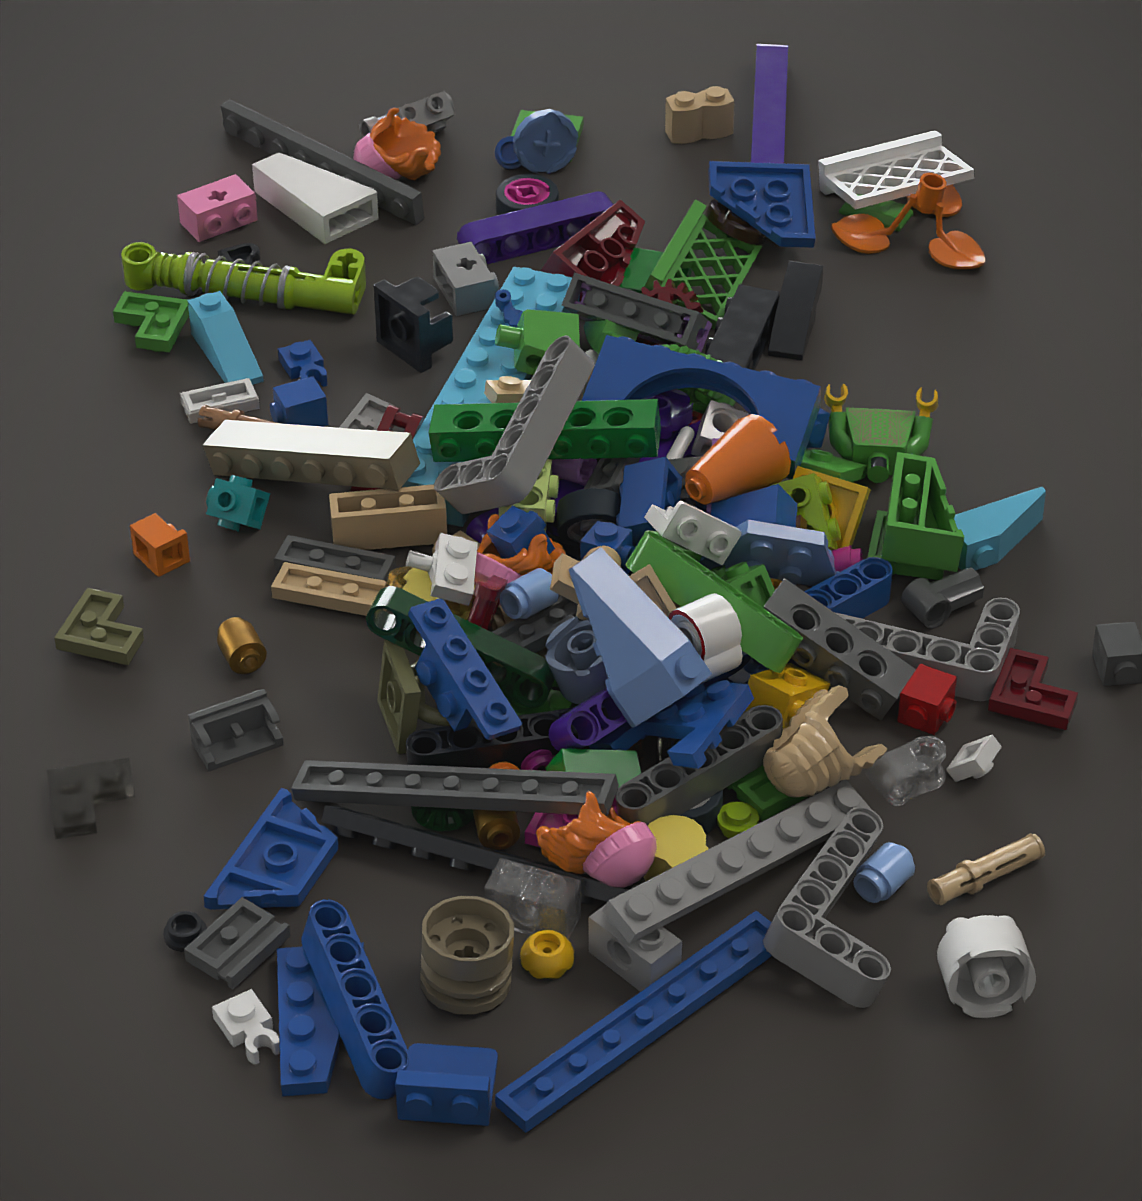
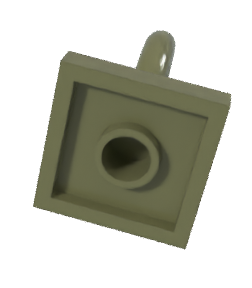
[377,640,474,754]

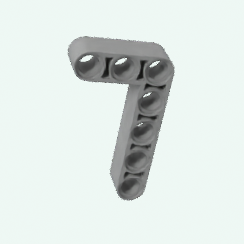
[434,336,594,514]
[834,597,1020,701]
[763,806,891,1008]

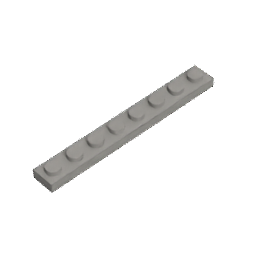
[603,780,872,944]

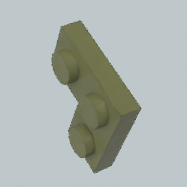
[54,588,144,665]

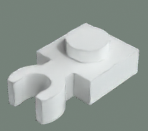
[212,989,280,1065]

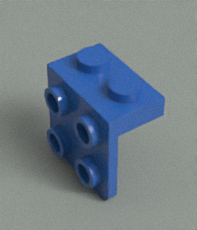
[395,1043,498,1126]

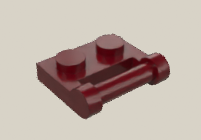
[467,575,508,631]

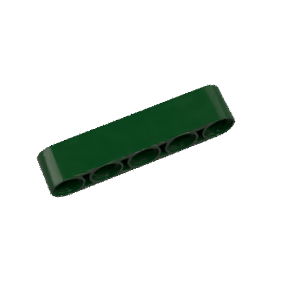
[366,586,555,708]

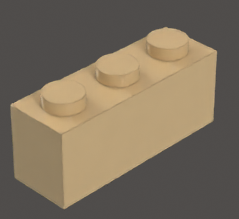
[329,484,447,550]

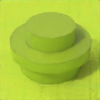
[717,802,759,839]

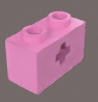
[177,174,258,242]

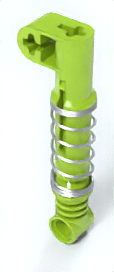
[121,242,366,315]

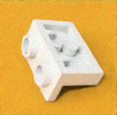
[644,501,742,565]

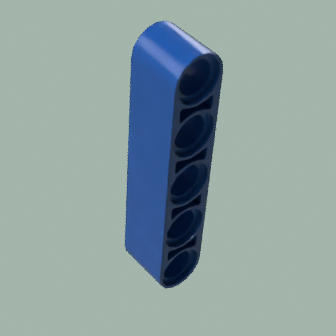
[301,900,410,1099]

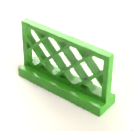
[641,199,762,329]

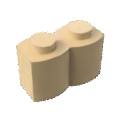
[665,86,734,144]

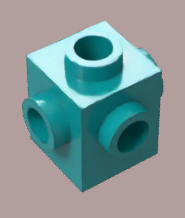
[206,475,270,531]

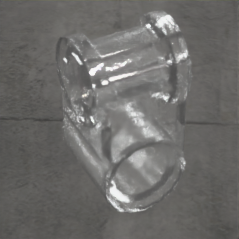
[866,736,946,806]

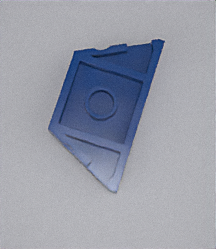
[203,788,339,910]

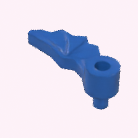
[495,289,523,327]

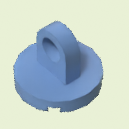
[513,109,578,173]

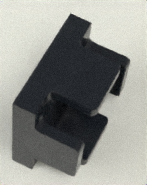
[373,277,453,373]

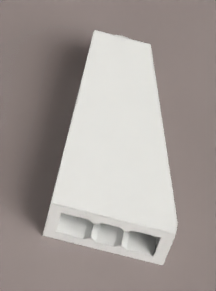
[252,152,378,244]

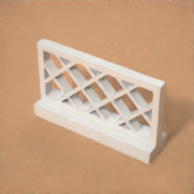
[819,130,974,209]

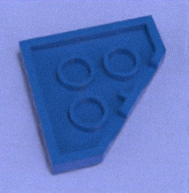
[708,161,816,248]

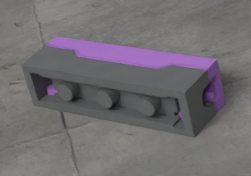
[562,273,712,352]

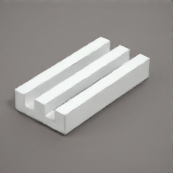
[180,378,260,424]

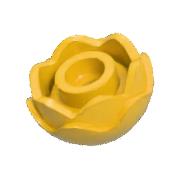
[520,930,574,979]

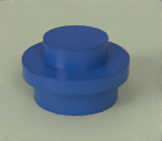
[495,136,522,169]

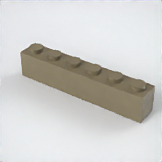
[203,420,420,490]

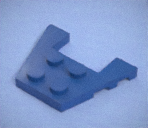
[589,680,754,769]

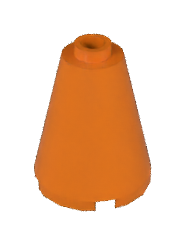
[685,414,791,505]

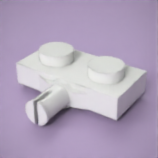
[406,533,478,606]

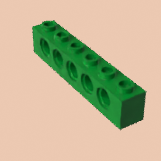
[428,399,661,462]

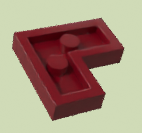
[988,648,1078,730]

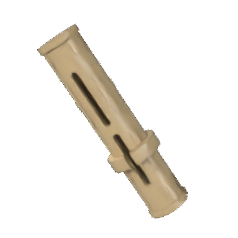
[927,833,1045,905]

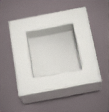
[946,735,1002,782]

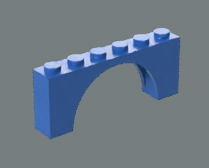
[582,335,821,479]

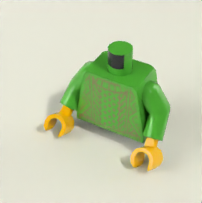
[824,384,938,483]

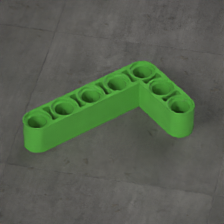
[625,530,803,673]

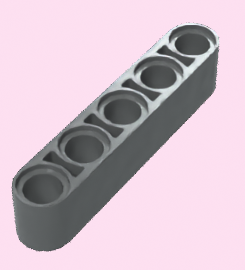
[615,705,783,826]

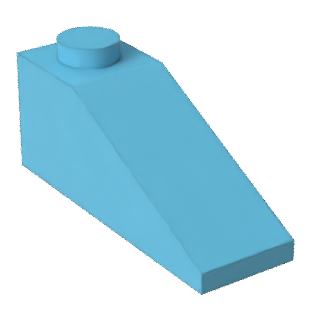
[187,291,264,385]
[954,487,1046,570]

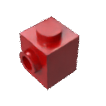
[898,664,957,735]

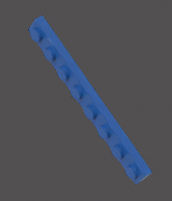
[495,911,772,1133]

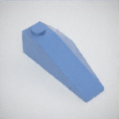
[569,547,712,728]

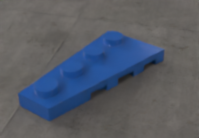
[277,942,365,1097]

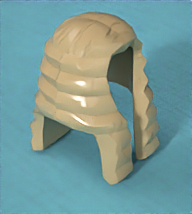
[763,686,887,798]

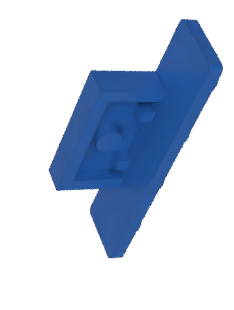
[408,599,522,740]

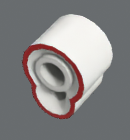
[668,593,743,684]

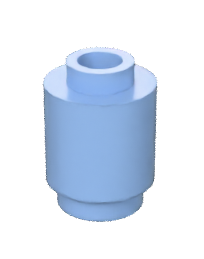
[500,568,559,619]
[854,842,915,903]

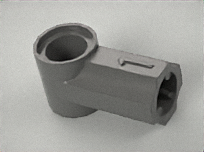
[901,567,984,629]

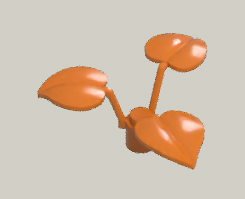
[831,173,985,269]

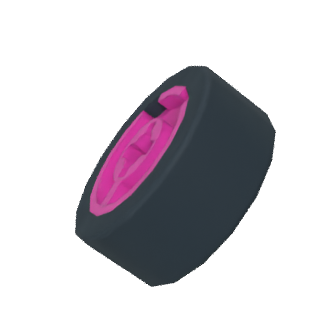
[496,174,559,216]

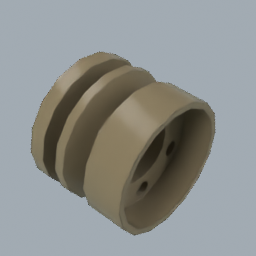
[420,896,514,1015]

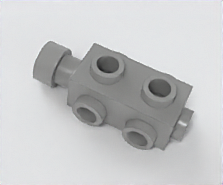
[359,91,455,138]

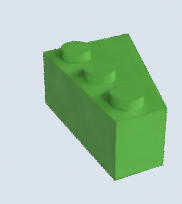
[881,452,964,572]

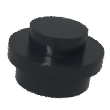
[164,911,207,952]

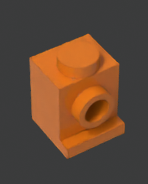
[130,513,190,577]

